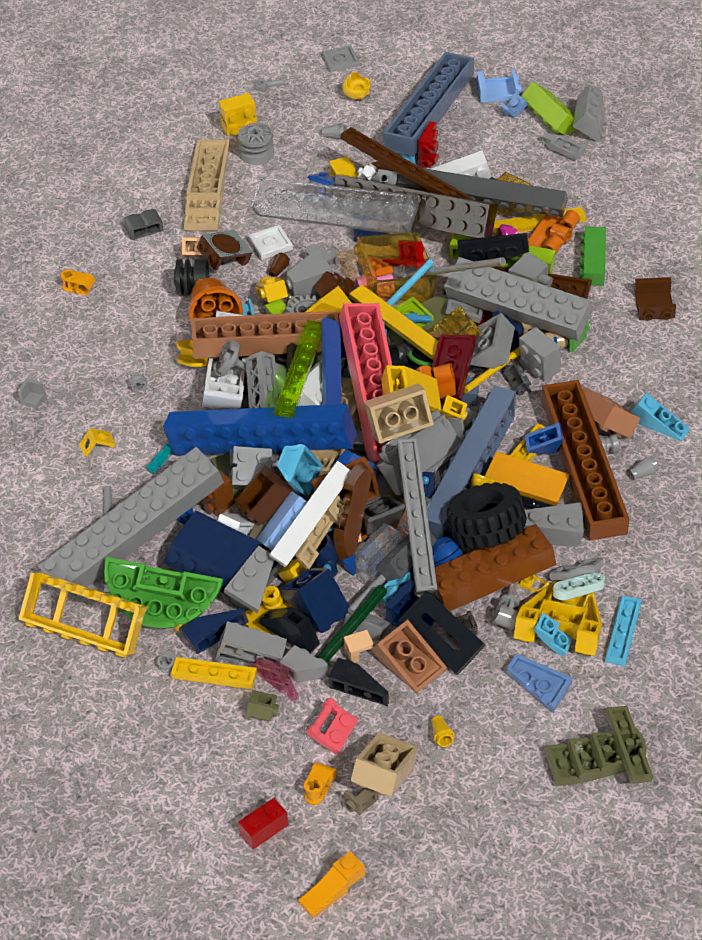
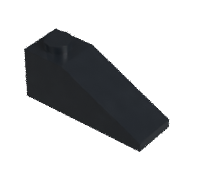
[328,658,389,706]

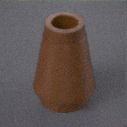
[268,252,290,277]

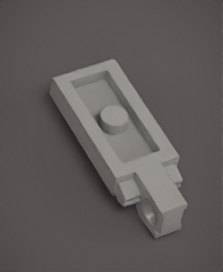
[541,133,586,161]

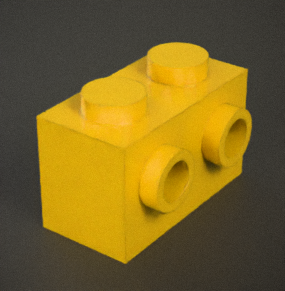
[255,276,288,303]

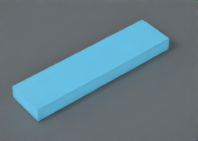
[605,595,642,666]

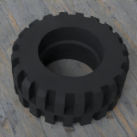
[446,482,527,549]

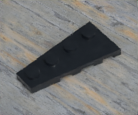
[457,233,530,262]

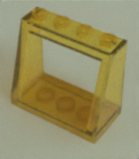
[354,232,437,303]

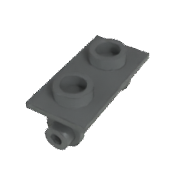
[503,359,532,395]

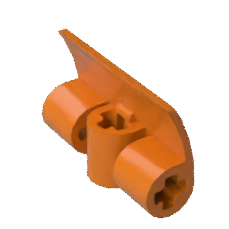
[528,210,580,254]
[416,363,456,399]

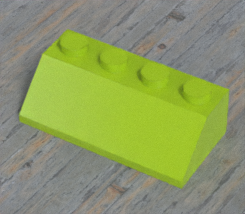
[521,81,578,135]

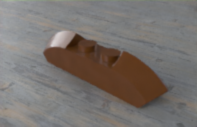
[334,461,372,561]

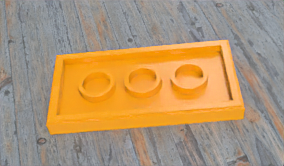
[485,451,570,506]

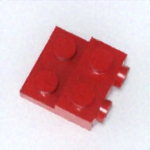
[418,121,439,168]

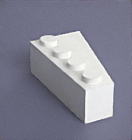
[431,150,491,179]
[282,360,343,406]

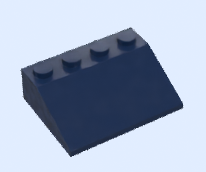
[163,510,262,596]

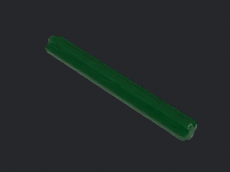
[316,585,387,663]

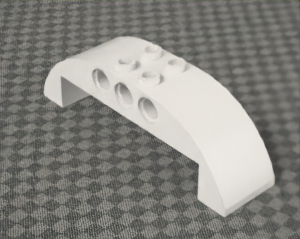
[202,311,246,410]

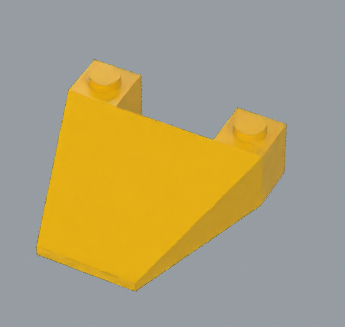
[514,581,602,656]

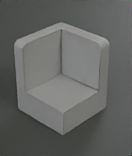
[18,378,46,409]

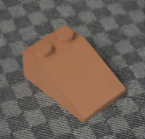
[582,387,641,438]
[371,619,447,693]

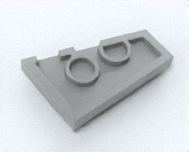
[224,546,274,614]

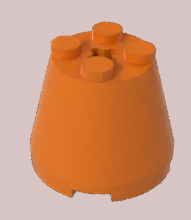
[189,278,243,324]

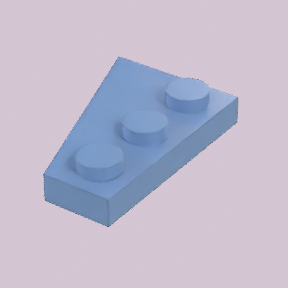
[506,653,573,713]

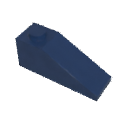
[181,608,249,654]

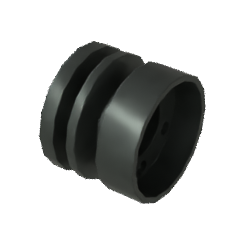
[174,259,210,296]

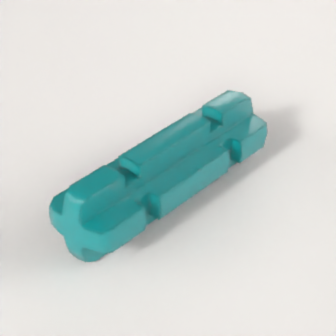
[146,443,173,474]

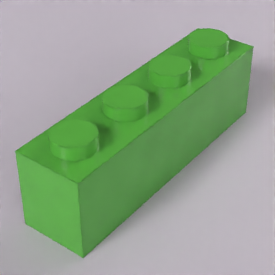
[580,226,606,286]

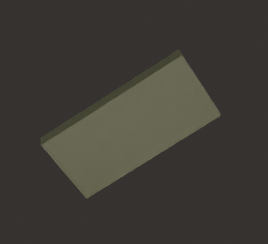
[385,294,460,346]

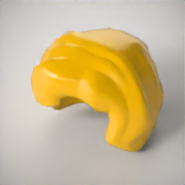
[342,71,371,100]

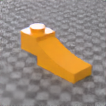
[298,851,365,918]

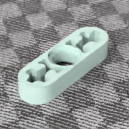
[553,572,605,600]

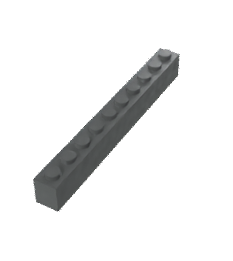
[397,168,568,218]

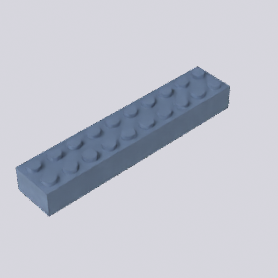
[383,52,474,157]
[426,386,516,539]

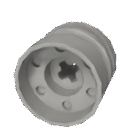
[238,123,274,165]

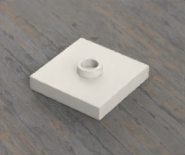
[248,225,293,260]

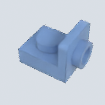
[500,93,528,118]

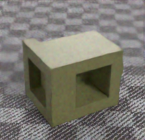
[246,690,279,721]

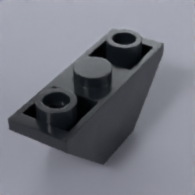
[258,607,320,654]

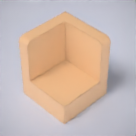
[344,630,374,663]

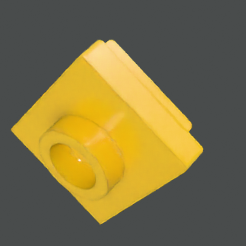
[79,428,116,456]

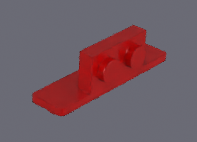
[382,240,428,269]

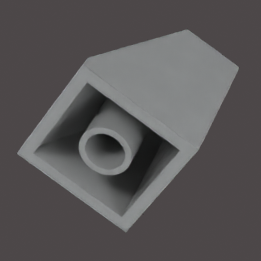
[285,249,333,300]

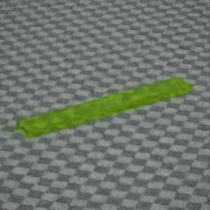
[274,320,322,418]

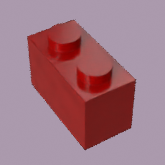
[238,798,289,850]

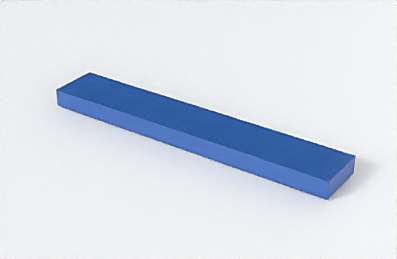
[322,317,342,405]

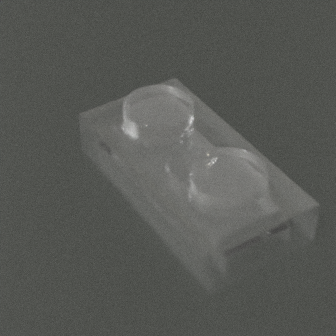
[290,711,332,754]

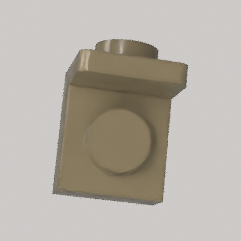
[344,788,379,815]

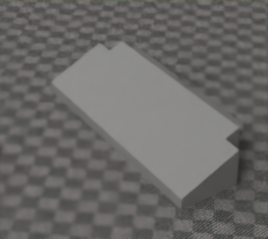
[377,410,465,495]

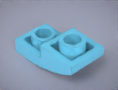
[534,613,573,656]

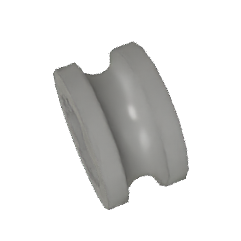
[129,374,147,392]
[157,653,175,673]

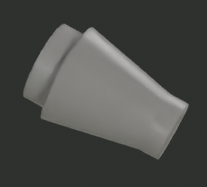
[322,123,347,139]
[629,456,659,480]

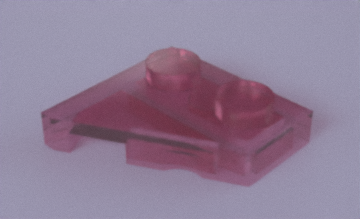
[253,658,299,703]

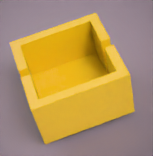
[219,92,257,136]

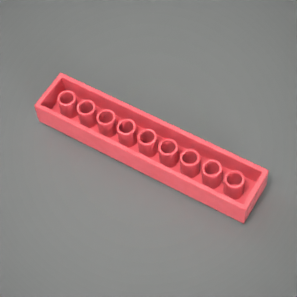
[339,303,392,472]

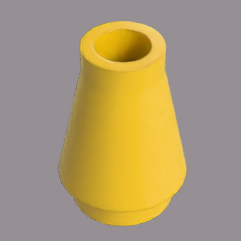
[431,715,455,747]

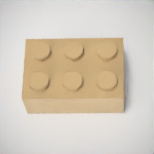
[364,384,434,444]
[351,732,419,797]

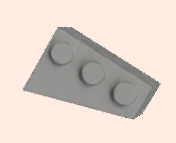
[524,502,584,547]

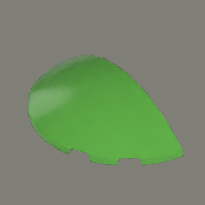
[104,557,223,629]

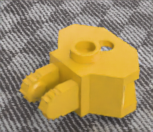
[176,339,209,367]

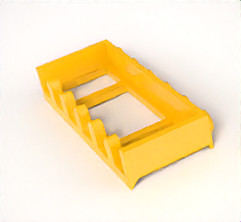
[19,572,148,657]

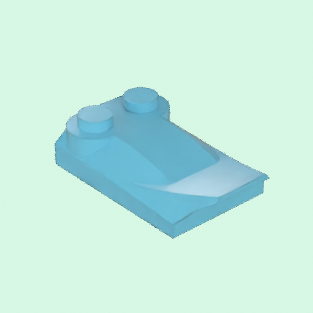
[277,444,323,500]

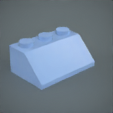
[257,491,307,550]

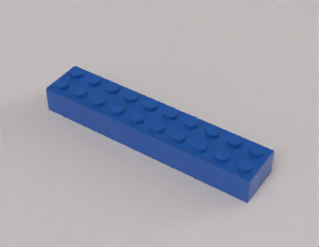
[163,404,357,455]

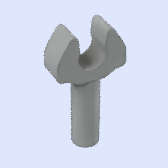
[255,78,284,91]

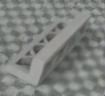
[246,351,279,408]

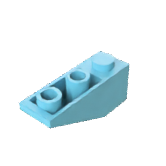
[630,393,690,441]

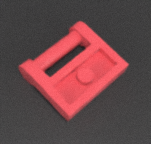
[306,698,358,754]

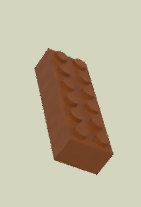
[434,524,557,611]

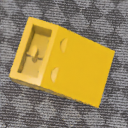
[381,365,442,412]

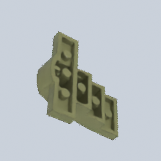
[544,706,654,786]

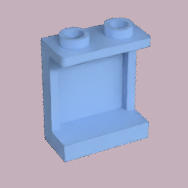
[477,69,522,103]

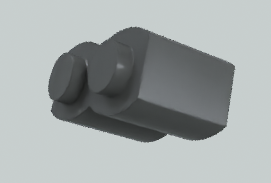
[124,209,163,240]

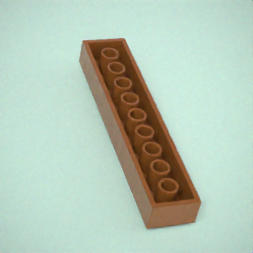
[542,380,629,541]

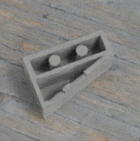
[214,621,287,669]

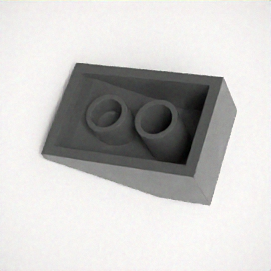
[361,496,406,536]

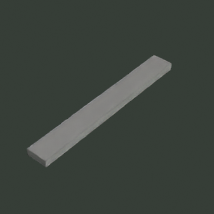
[397,438,437,593]

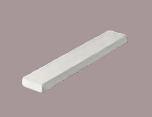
[269,461,351,567]

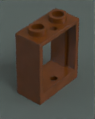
[235,466,293,525]

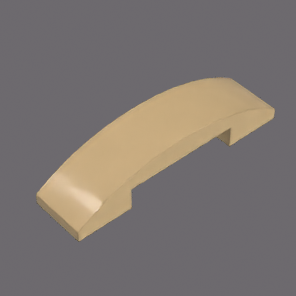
[296,495,345,569]

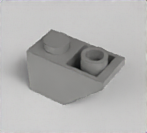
[279,645,329,683]

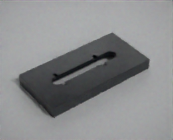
[399,590,486,675]

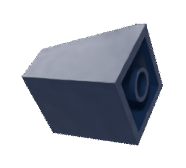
[279,568,350,633]

